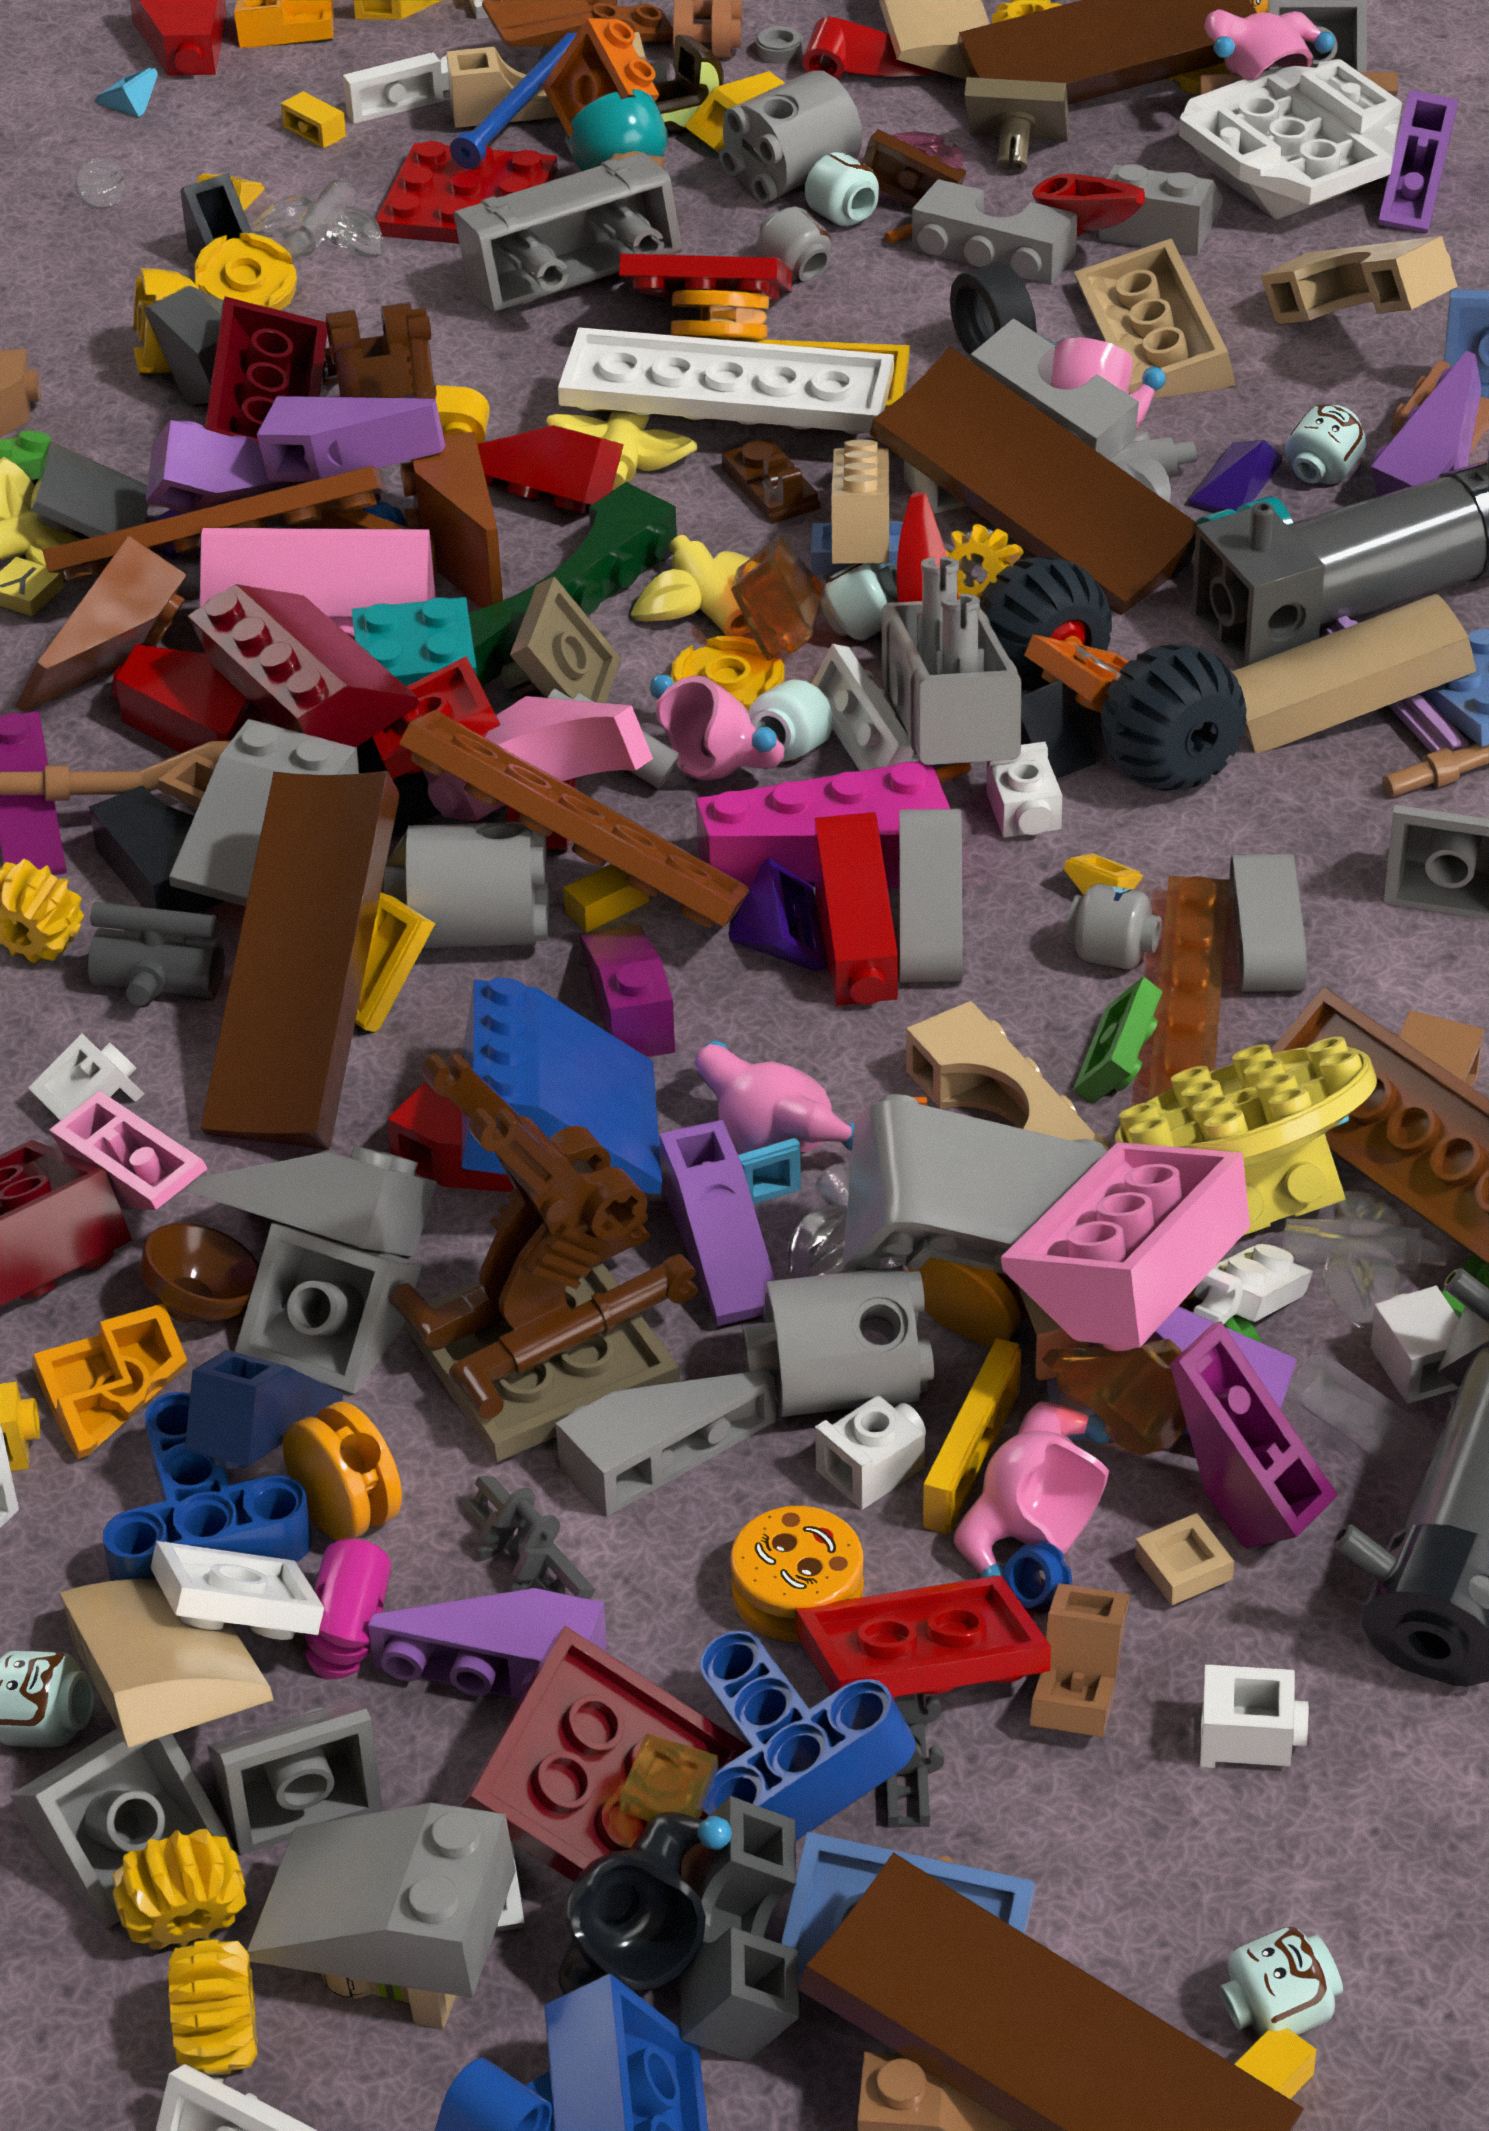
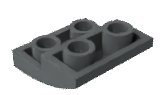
[31,441,149,538]

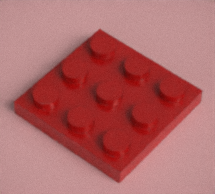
[375,141,558,244]
[619,254,792,301]

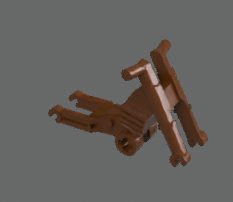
[322,302,437,510]
[389,1053,698,1419]

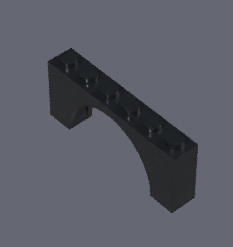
[89,737,441,913]

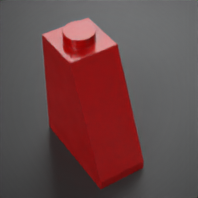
[130,0,227,75]
[112,644,266,753]
[814,812,898,1006]

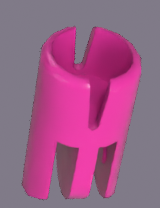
[305,1538,392,1680]

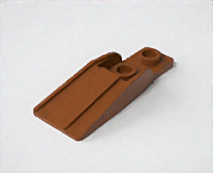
[482,0,673,46]

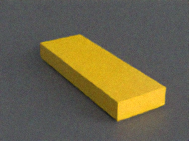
[923,1338,1021,1534]

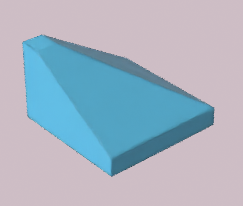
[95,67,158,117]
[738,1138,801,1204]

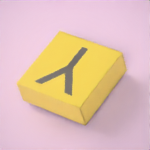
[0,557,64,617]

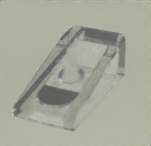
[1281,1351,1436,1483]

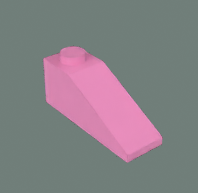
[49,1090,208,1210]

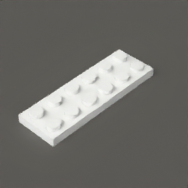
[558,327,894,434]

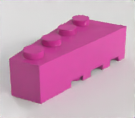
[696,761,950,888]

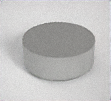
[756,26,803,64]

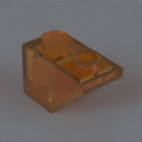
[731,536,824,661]
[1042,1338,1187,1456]

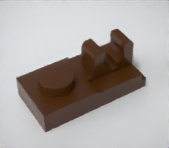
[862,129,966,207]
[722,438,820,524]

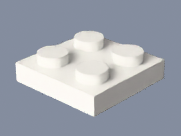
[150,1541,324,1640]

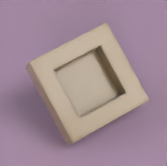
[1135,1513,1235,1606]

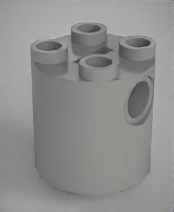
[719,71,862,204]
[384,822,550,948]
[742,1266,934,1417]

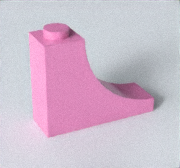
[423,696,653,821]

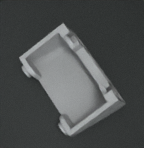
[842,1094,1108,1275]

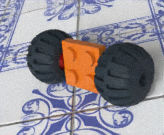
[980,556,1247,791]

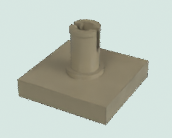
[964,77,1070,170]
[501,576,622,703]

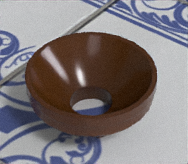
[140,1223,259,1324]

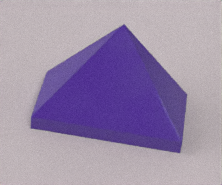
[1188,440,1282,513]
[728,857,827,971]

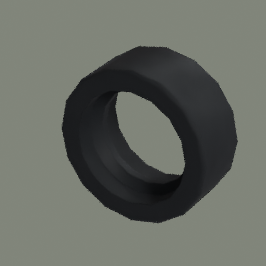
[949,262,1037,356]

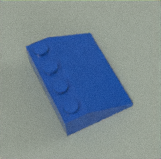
[462,977,662,1194]

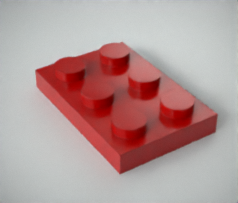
[795,1575,1051,1697]

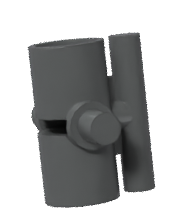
[88,902,225,1006]

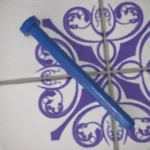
[450,33,577,169]

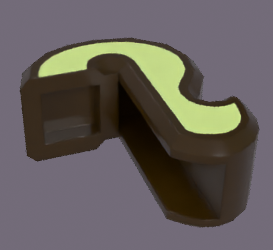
[654,35,724,134]

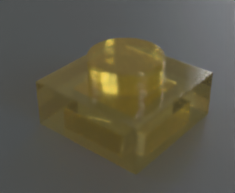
[619,1733,718,1821]

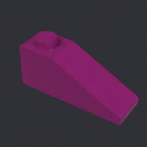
[0,711,67,876]
[580,924,675,1057]
[1170,1321,1338,1548]

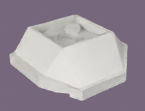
[1179,59,1402,219]

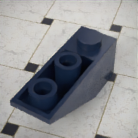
[185,1350,343,1469]

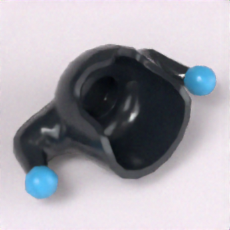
[558,1812,732,1995]

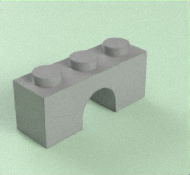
[912,179,1077,285]
[970,318,1139,460]

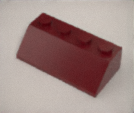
[204,296,327,444]
[188,584,420,747]

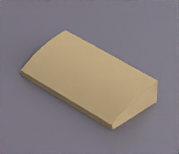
[878,0,990,79]
[1074,238,1236,398]
[1232,594,1477,753]
[59,1579,274,1748]

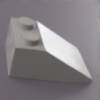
[169,719,359,907]
[186,1145,437,1257]
[247,1803,516,1998]

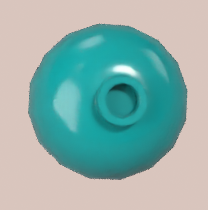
[565,90,667,171]

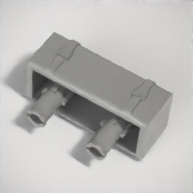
[454,152,683,313]
[881,557,1021,765]

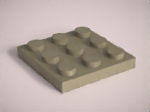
[405,1262,680,1463]

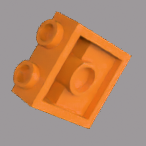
[542,18,659,137]

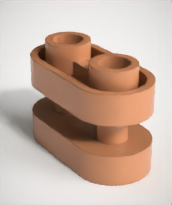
[673,0,742,58]

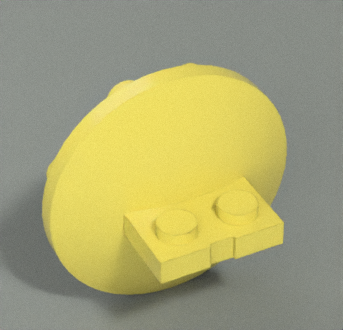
[1115,1036,1377,1235]

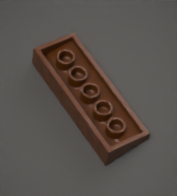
[957,0,1257,105]
[870,346,1198,615]
[200,771,400,1150]
[797,1852,1304,2131]

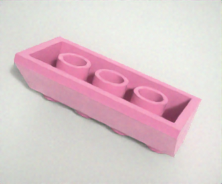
[200,528,436,654]
[1001,1142,1250,1351]

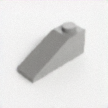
[556,1370,776,1517]

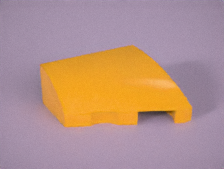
[234,0,334,48]
[32,1303,188,1459]

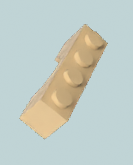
[446,32,646,128]
[1261,236,1458,324]
[831,440,889,564]
[906,1001,1112,1151]

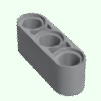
[899,809,963,983]
[1229,854,1307,992]

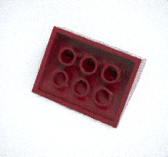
[0,1140,132,1306]

